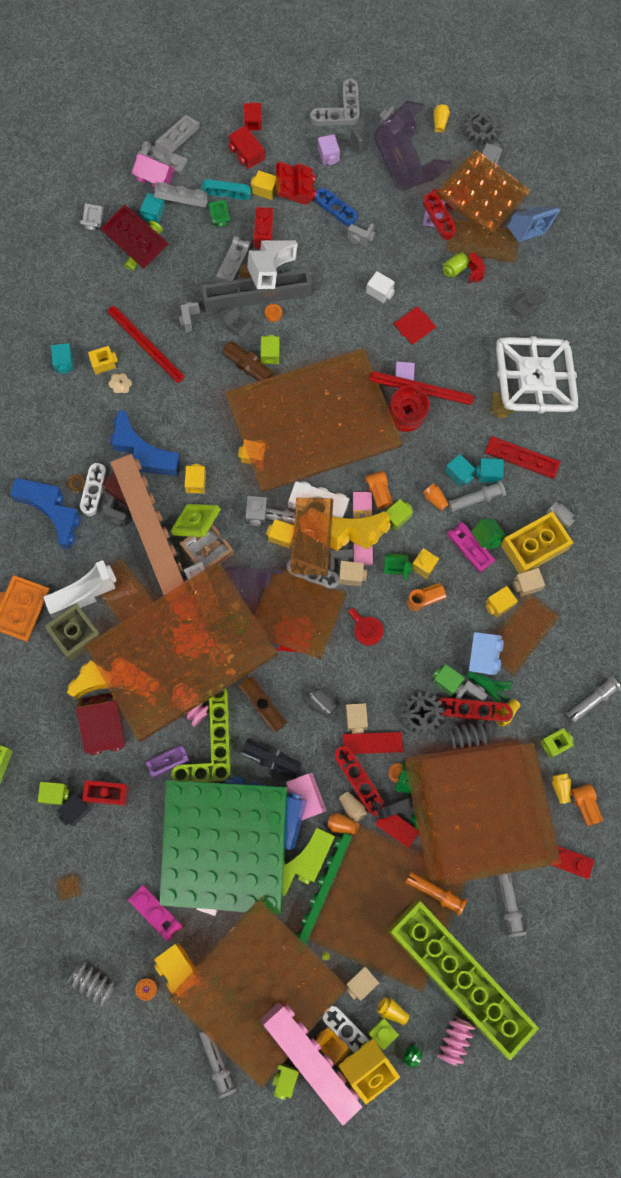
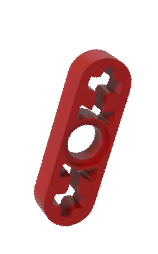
[423,192,456,240]

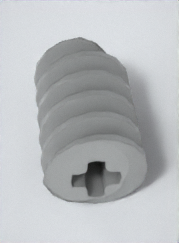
[67,962,114,1007]

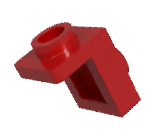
[468,252,486,284]

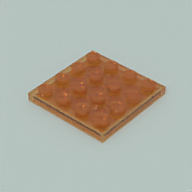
[436,149,530,237]
[248,567,347,660]

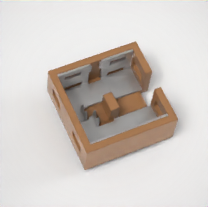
[180,524,234,574]

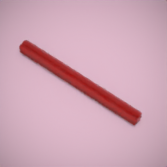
[108,305,184,383]
[369,371,474,405]

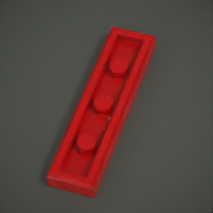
[484,436,561,479]

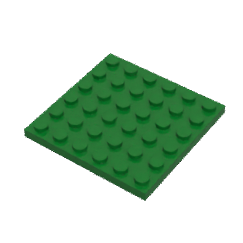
[160,780,288,915]

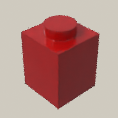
[244,102,262,131]

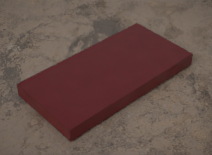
[100,204,168,269]

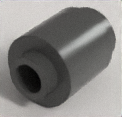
[308,688,337,717]

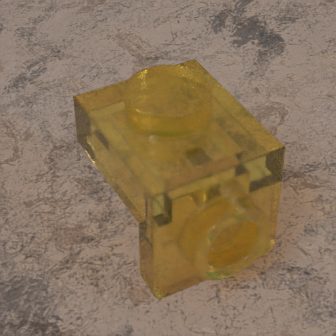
[491,392,514,418]

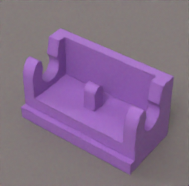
[145,744,190,779]

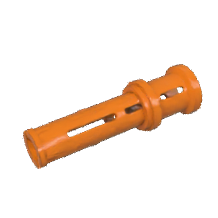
[405,871,467,916]

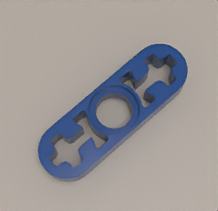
[315,188,357,226]

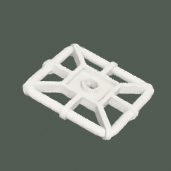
[496,336,578,413]

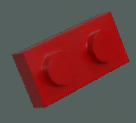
[549,845,595,880]

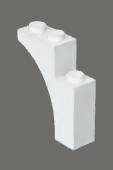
[247,241,297,289]
[43,560,117,618]

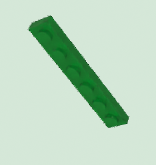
[292,833,352,953]

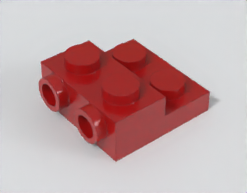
[276,161,316,205]

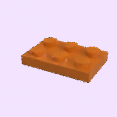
[0,575,50,643]

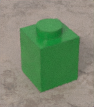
[471,519,506,549]

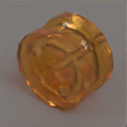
[68,475,86,493]

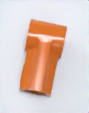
[365,470,393,510]
[407,583,446,611]
[571,783,604,827]

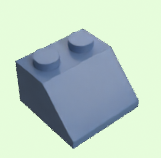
[508,206,560,242]

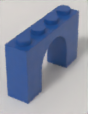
[225,776,307,850]

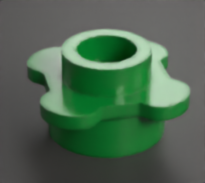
[402,1044,423,1068]

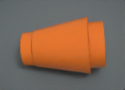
[423,483,449,511]
[328,813,359,835]

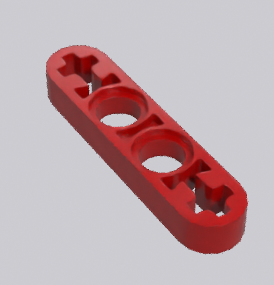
[438,698,513,722]
[334,746,385,816]

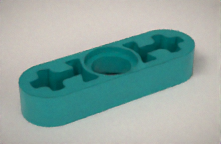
[200,179,251,200]

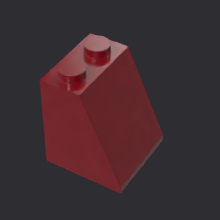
[76,691,126,755]

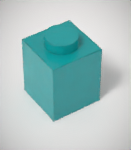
[140,193,165,224]
[51,343,74,374]
[445,454,476,487]
[475,458,504,483]

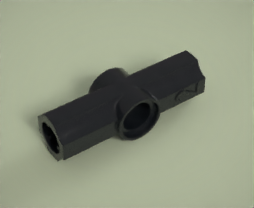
[241,738,302,779]

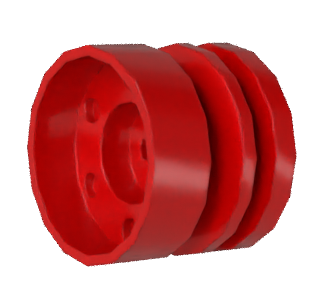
[387,385,430,432]

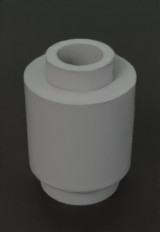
[546,502,575,529]

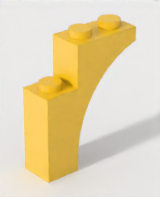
[301,508,391,551]
[67,657,161,702]

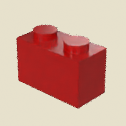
[228,125,265,169]
[254,207,274,249]
[82,780,129,807]

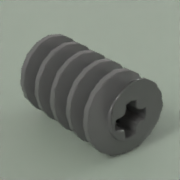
[448,721,492,751]

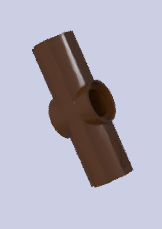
[222,341,274,385]
[239,676,287,734]

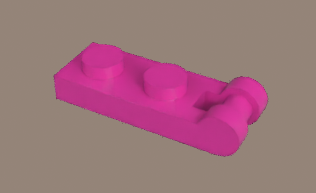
[446,522,495,573]
[128,885,183,942]

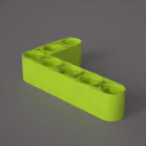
[171,684,231,783]

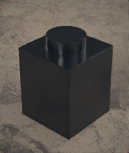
[57,793,91,826]

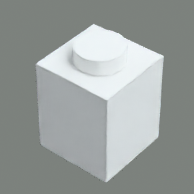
[366,271,395,303]

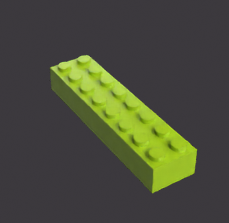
[386,900,539,1060]

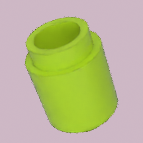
[443,253,469,278]

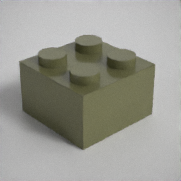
[44,603,103,662]

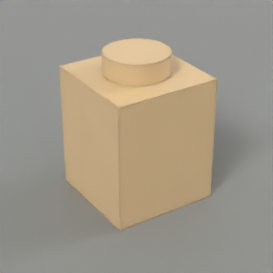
[339,561,367,586]
[513,568,545,597]
[345,703,368,734]
[346,966,379,1001]

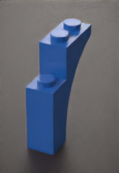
[110,410,180,476]
[10,478,81,550]

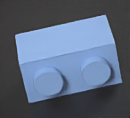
[469,632,504,675]

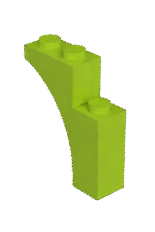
[283,828,335,896]

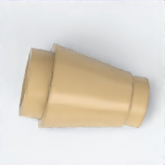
[339,792,367,822]

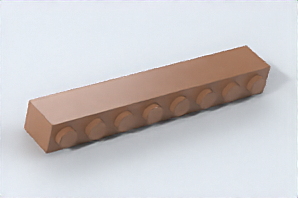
[110,454,191,605]

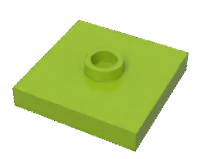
[171,504,220,537]

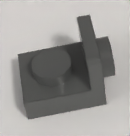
[326,549,353,572]

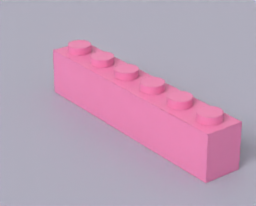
[259,1002,362,1125]

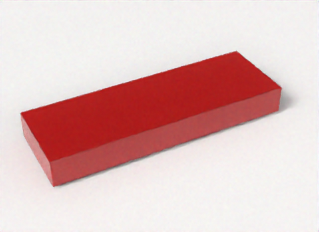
[342,732,403,755]

